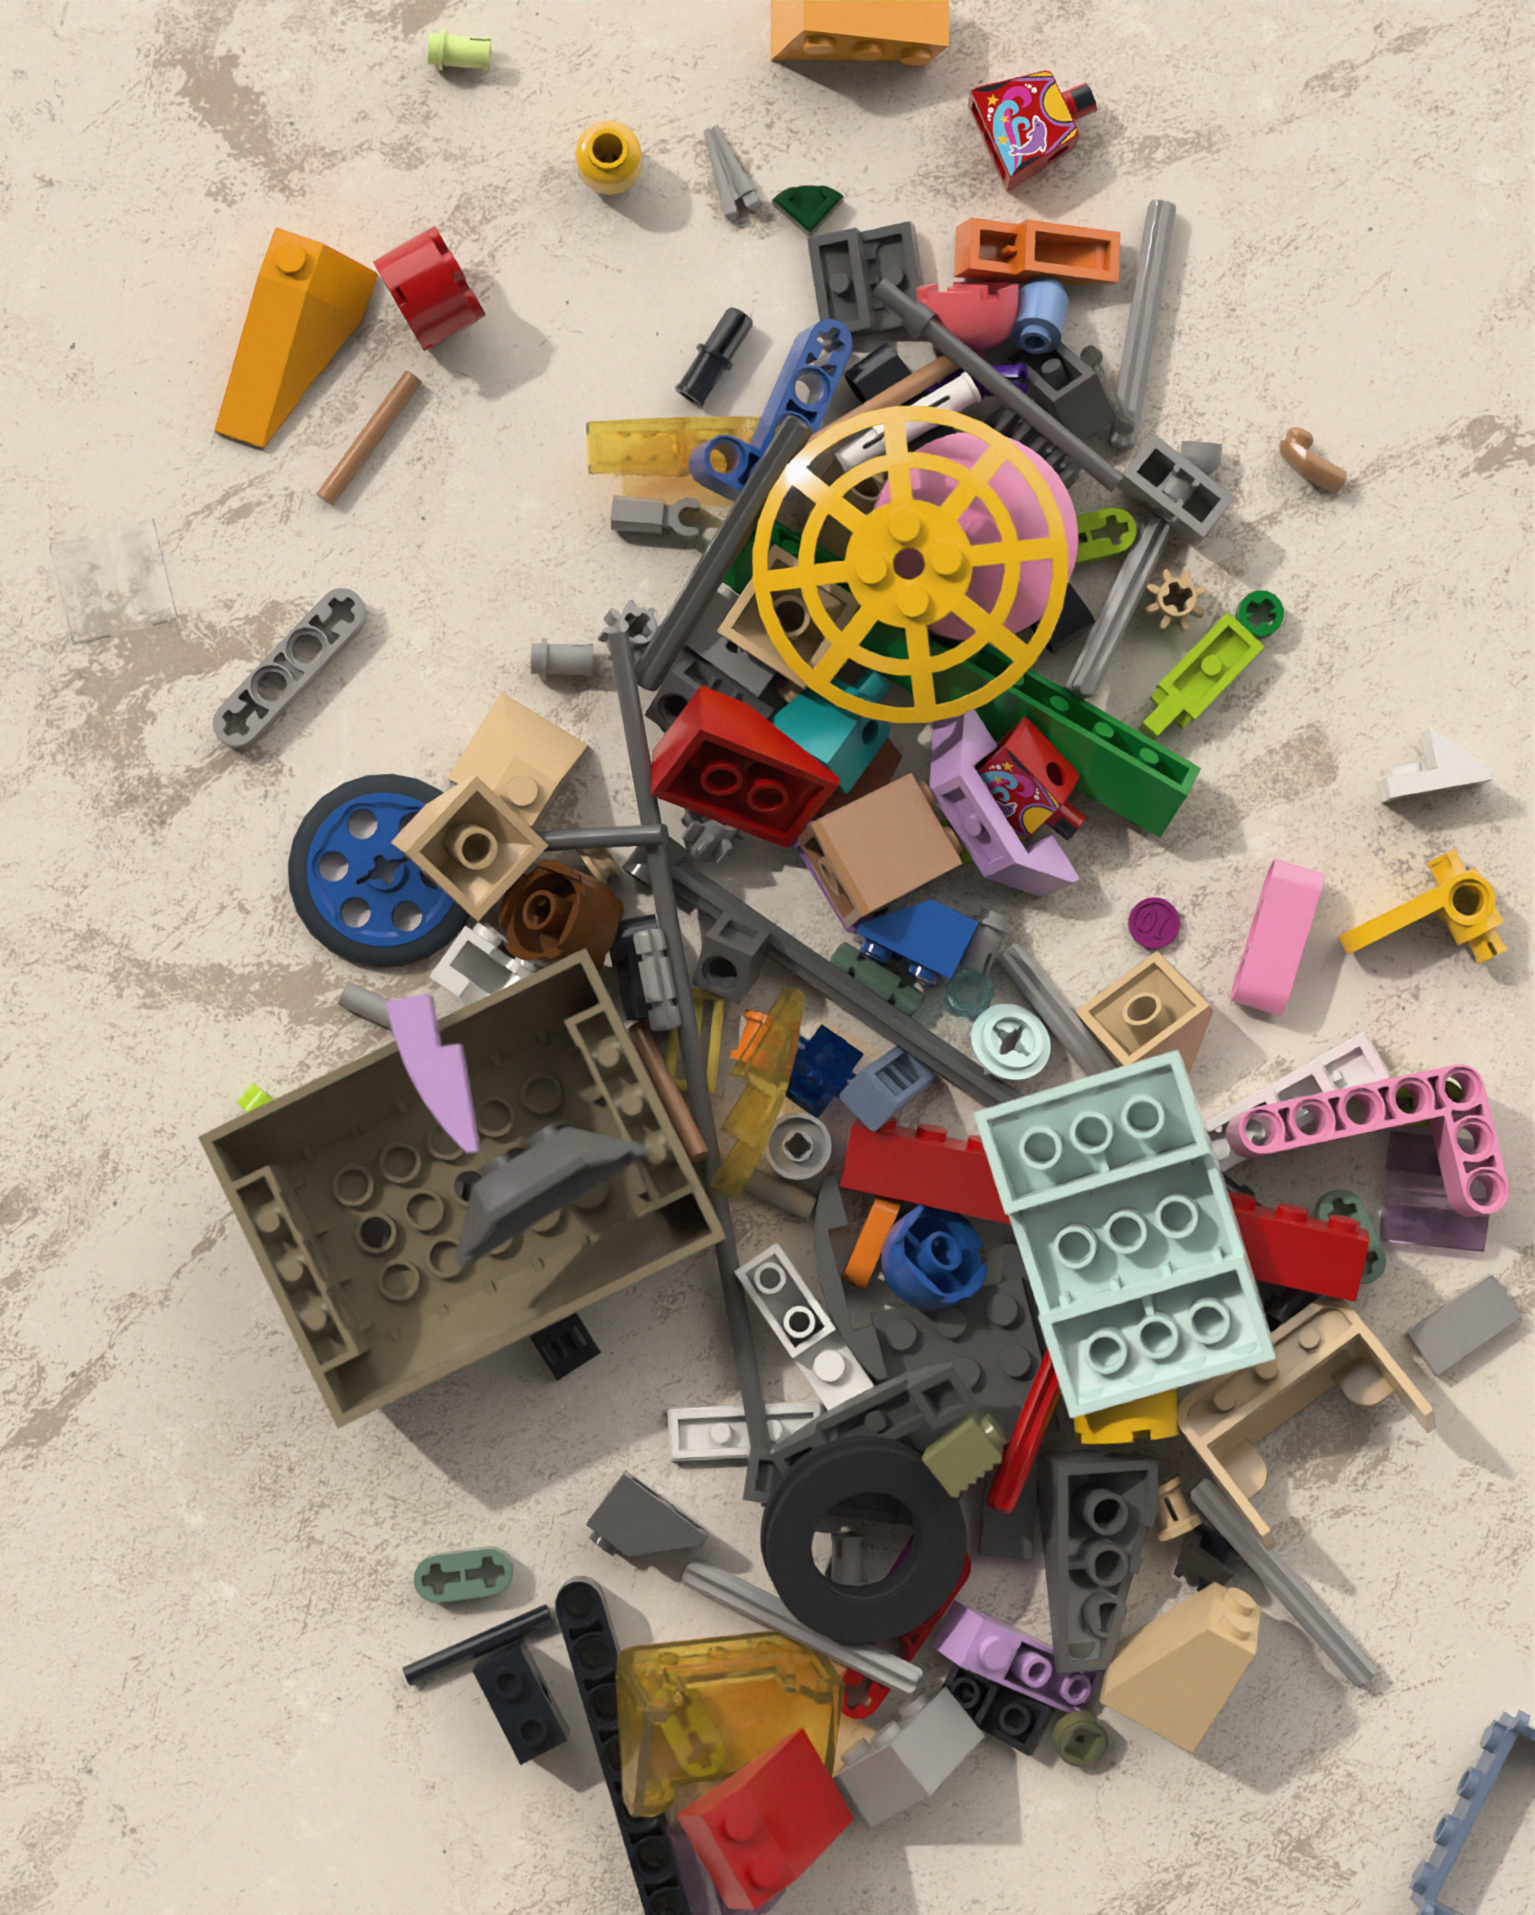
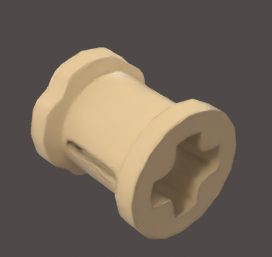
[1155,1474,1202,1542]

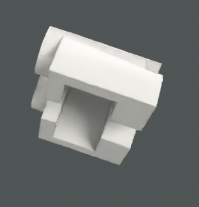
[429,922,542,1005]

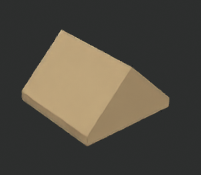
[717,544,860,689]

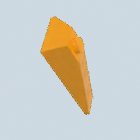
[214,227,379,449]

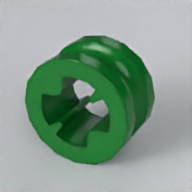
[1235,590,1284,639]

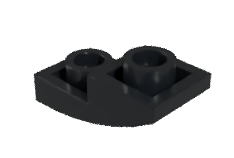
[941,1663,1056,1756]

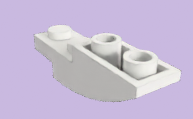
[734,1243,875,1411]

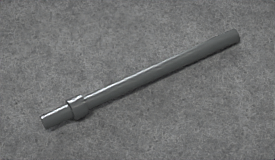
[872,278,1124,492]

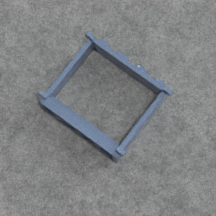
[1409,1710,1535,1915]

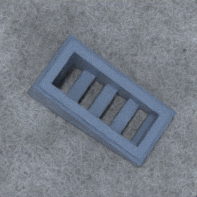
[840,1046,937,1131]

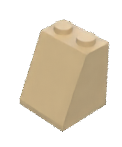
[1099,1582,1261,1753]

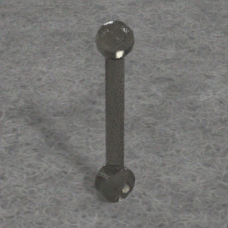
[1080,346,1135,437]

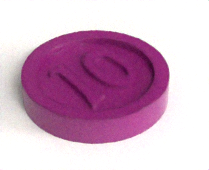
[1128,897,1180,949]

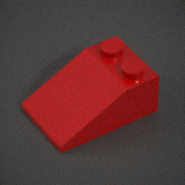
[651,685,839,849]
[676,1728,854,1910]

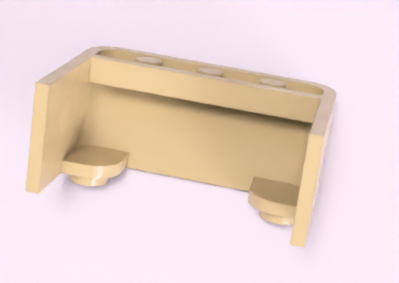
[1177,1296,1436,1552]

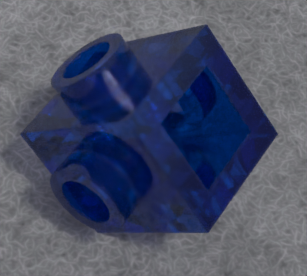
[775,1024,864,1119]

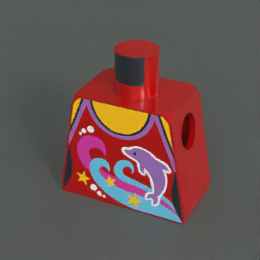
[968,70,1097,192]
[974,716,1086,841]

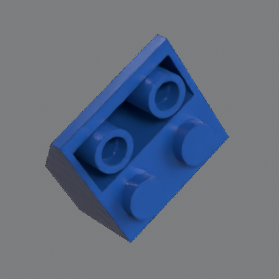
[853,899,979,988]

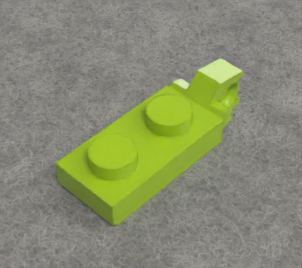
[1139,612,1265,740]

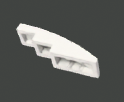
[1205,1031,1391,1172]

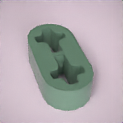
[1315,1190,1386,1284]
[414,1546,514,1603]

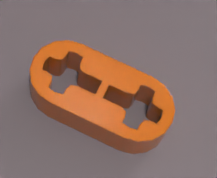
[841,1195,903,1290]

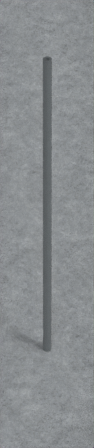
[608,631,772,1507]

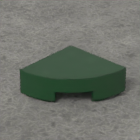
[772,185,844,238]

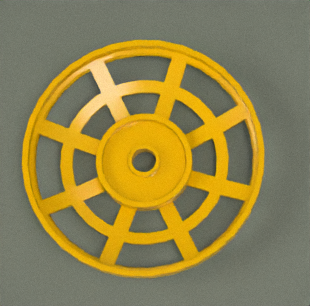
[753,406,1068,723]

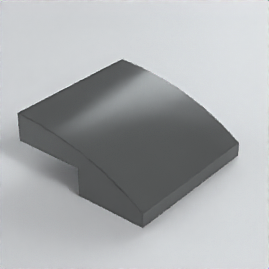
[807,221,924,337]

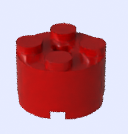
[373,226,486,351]

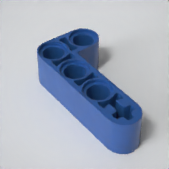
[688,319,853,502]

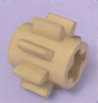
[1143,569,1207,633]

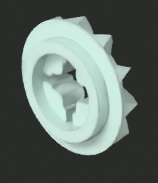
[968,1004,1051,1084]

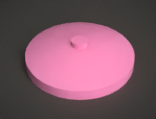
[873,432,1078,642]

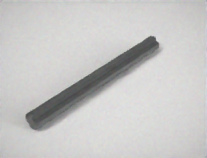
[635,415,813,692]

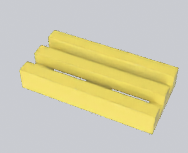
[666,987,725,1094]

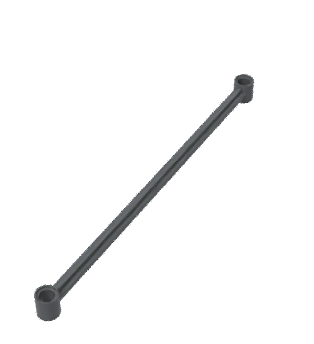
[622,837,1327,1324]

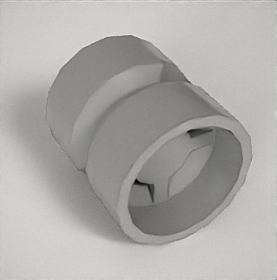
[764,1112,832,1180]

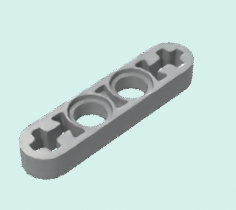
[213,588,367,749]

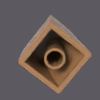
[797,772,962,929]

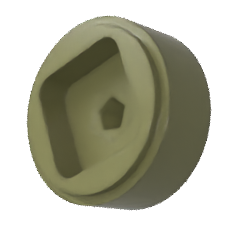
[1052,1711,1108,1766]

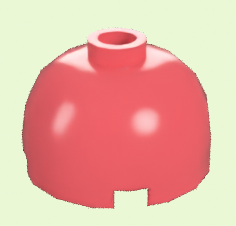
[916,281,1019,359]

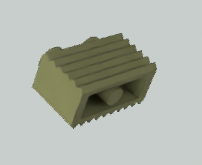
[921,1410,1009,1498]

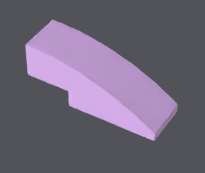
[386,994,481,1153]

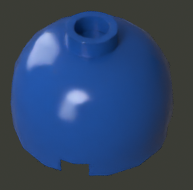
[881,1205,987,1311]

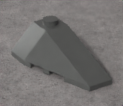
[1038,1449,1158,1673]

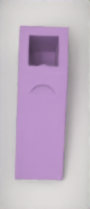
[931,1599,1103,1713]

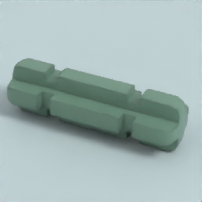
[830,942,924,1016]

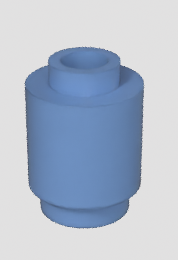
[1011,276,1069,354]

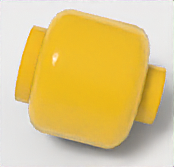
[575,120,643,195]

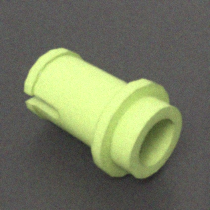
[428,29,492,71]

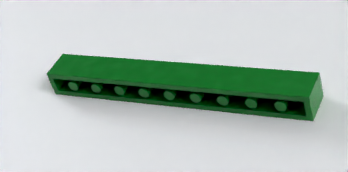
[722,520,1201,838]

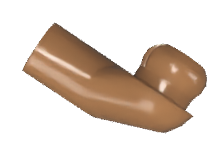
[1279,427,1347,493]

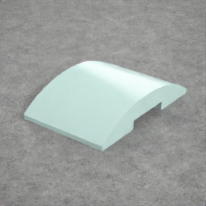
[973,1050,1276,1418]

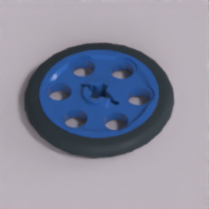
[288,774,470,968]

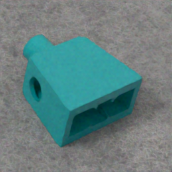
[768,669,891,794]

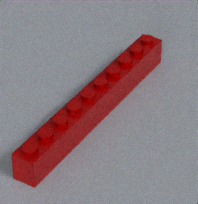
[839,1118,1370,1302]

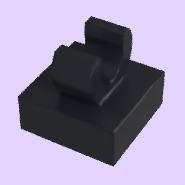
[530,1312,602,1381]
[1174,1522,1239,1592]

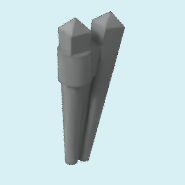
[703,125,761,222]

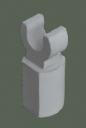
[611,495,701,540]

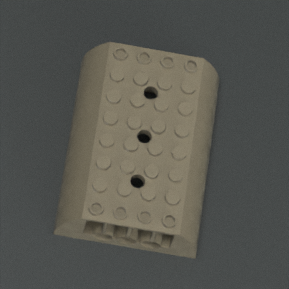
[198,948,727,1428]

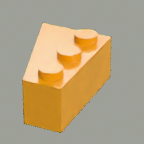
[771,0,949,66]

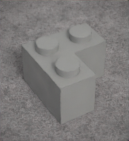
[832,1687,985,1829]

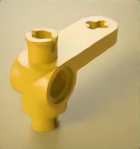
[1338,848,1508,964]

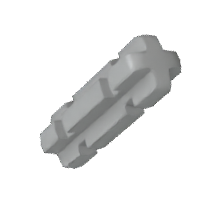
[633,928,681,1031]

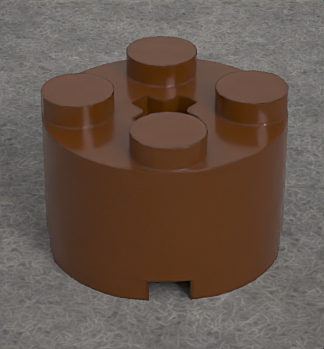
[499,860,624,972]

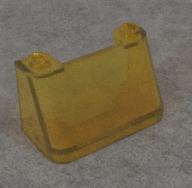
[615,1630,845,1817]

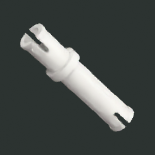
[832,372,982,474]

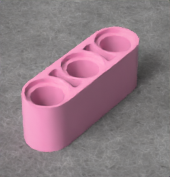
[1230,859,1324,1016]

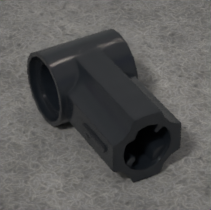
[609,913,658,1021]

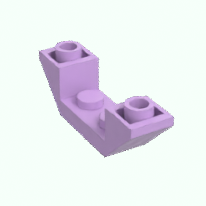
[929,709,1080,897]

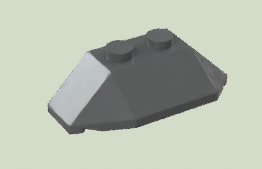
[455,1123,648,1269]

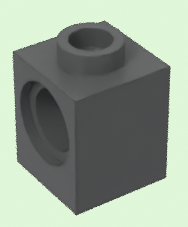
[692,910,772,1004]

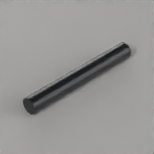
[403,1604,554,1687]

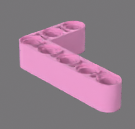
[1226,1064,1509,1217]

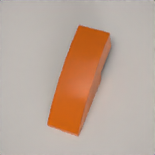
[954,218,1121,285]

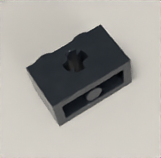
[472,1638,571,1766]

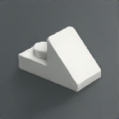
[1378,728,1492,803]

